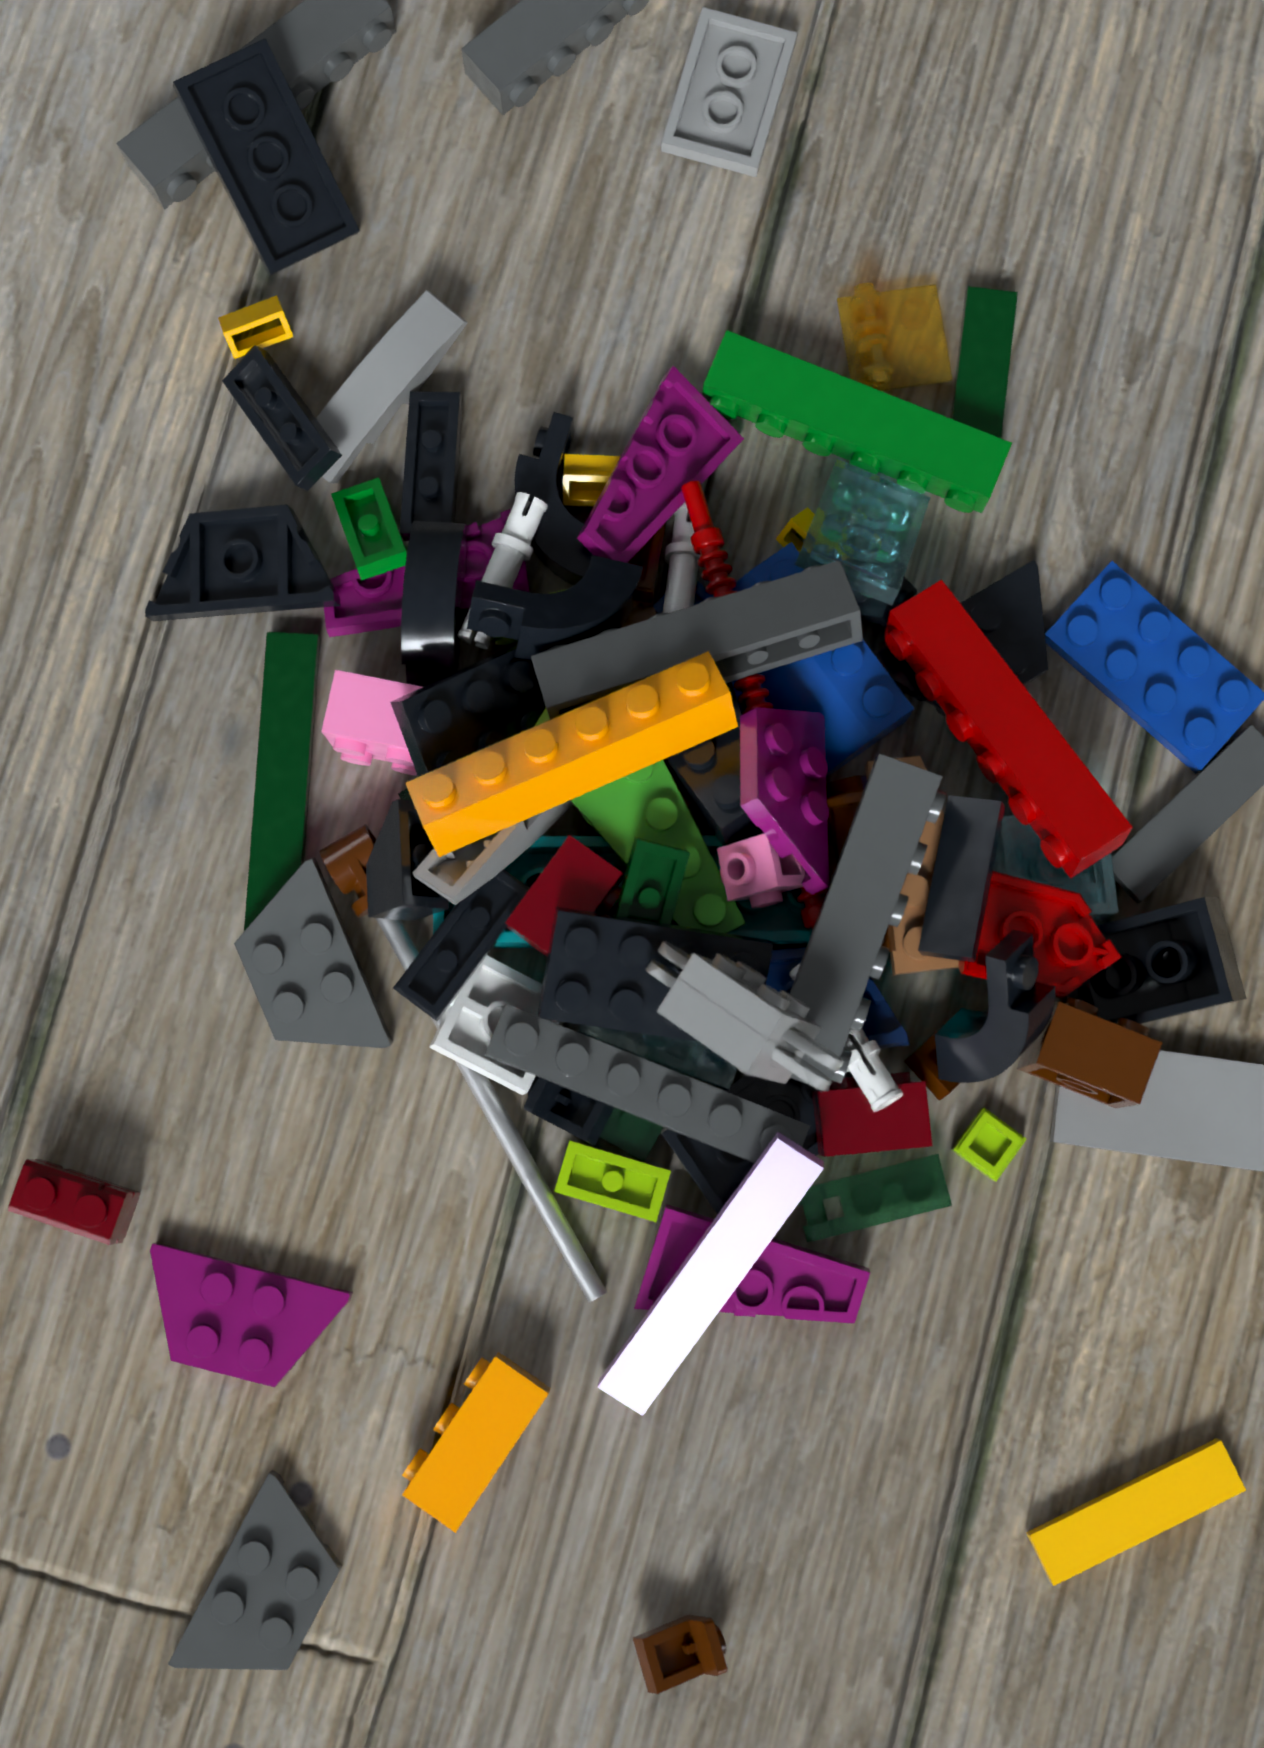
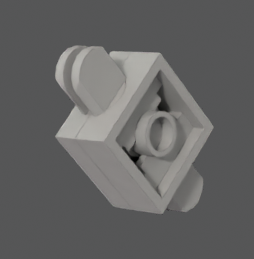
[646,941,844,1091]

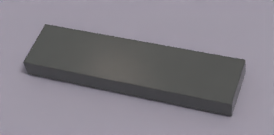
[1101,724,1264,904]

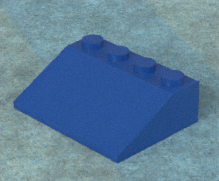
[732,542,914,778]

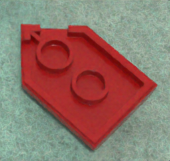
[958,871,1122,998]

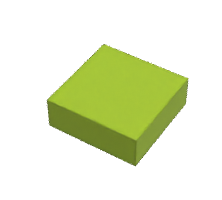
[951,1107,1027,1182]

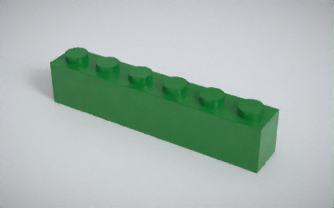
[702,330,1012,513]

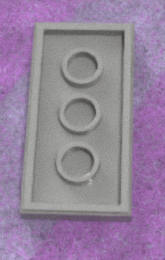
[1050,1050,1264,1171]

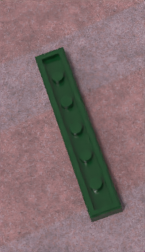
[244,632,320,931]

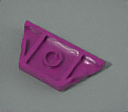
[740,707,829,894]
[150,1243,352,1387]

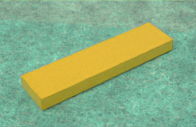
[1026,1438,1246,1586]

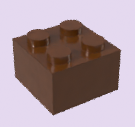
[1017,998,1162,1109]

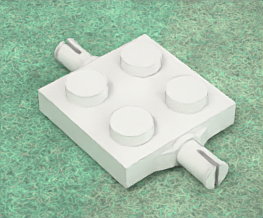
[429,955,560,1095]

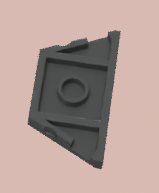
[234,857,393,1048]
[168,1470,342,1670]

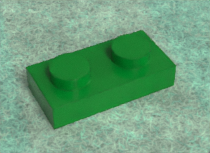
[331,477,407,581]

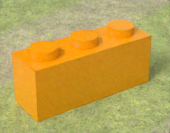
[402,1351,551,1533]

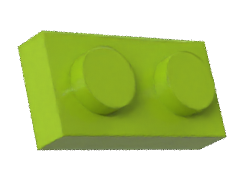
[554,1140,671,1222]

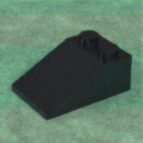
[1068,897,1247,1024]

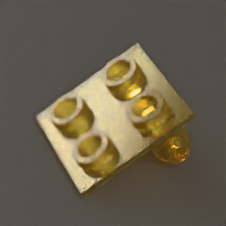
[837,282,953,391]

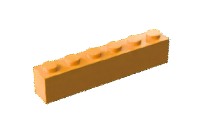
[405,651,738,857]

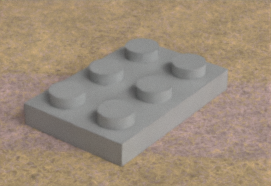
[661,7,798,177]

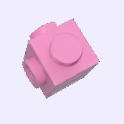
[717,833,805,908]

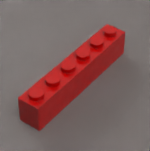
[885,579,1133,879]

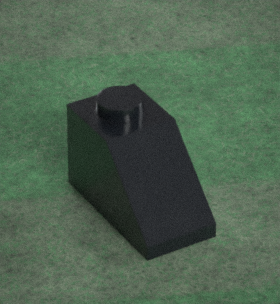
[366,799,449,921]

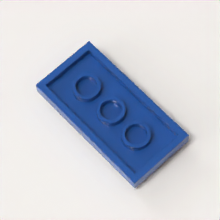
[1045,561,1264,774]

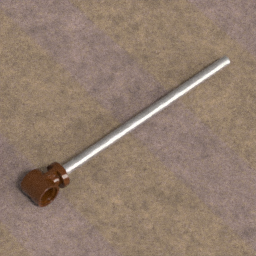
[319,824,607,1302]

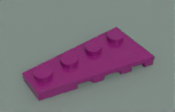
[577,366,744,563]
[323,508,530,638]
[634,1204,871,1324]

